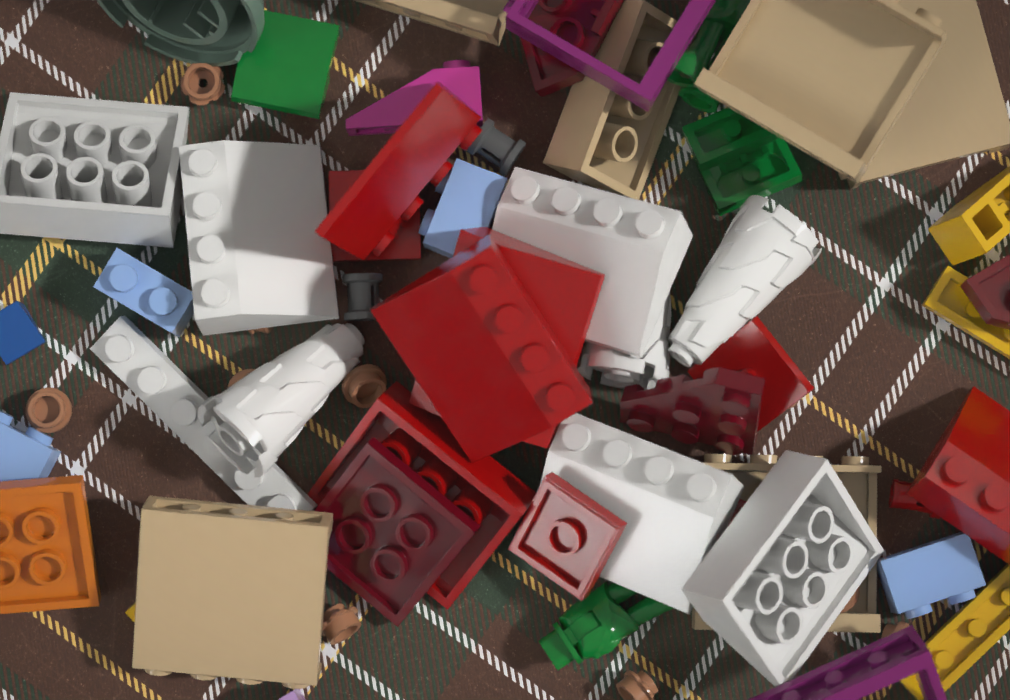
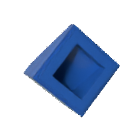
[0,301,46,365]

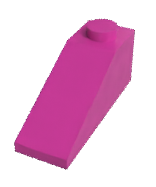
[345,60,483,136]

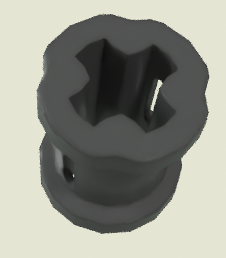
[467,118,526,176]
[342,273,383,321]

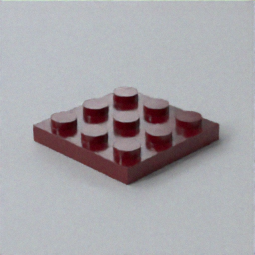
[314,437,480,627]

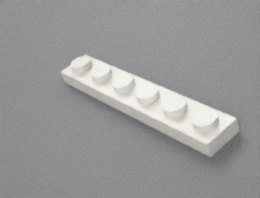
[90,316,318,511]

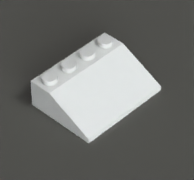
[0,92,189,248]
[179,140,339,336]
[492,167,693,358]
[539,413,745,615]
[681,450,884,687]

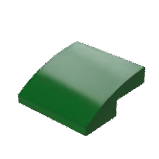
[231,10,340,119]
[682,108,802,216]

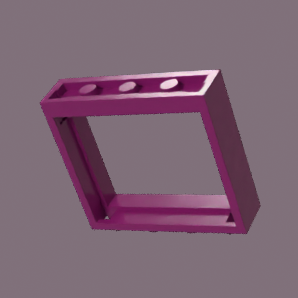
[503,0,716,112]
[748,625,947,700]

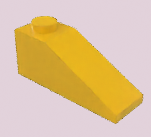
[928,166,1010,266]

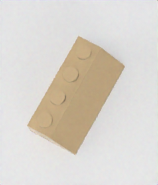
[543,0,697,200]

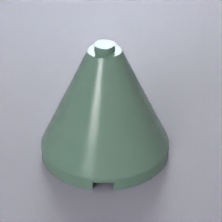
[97,0,265,67]

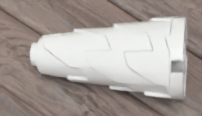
[667,195,822,367]
[577,291,671,390]
[198,323,365,478]

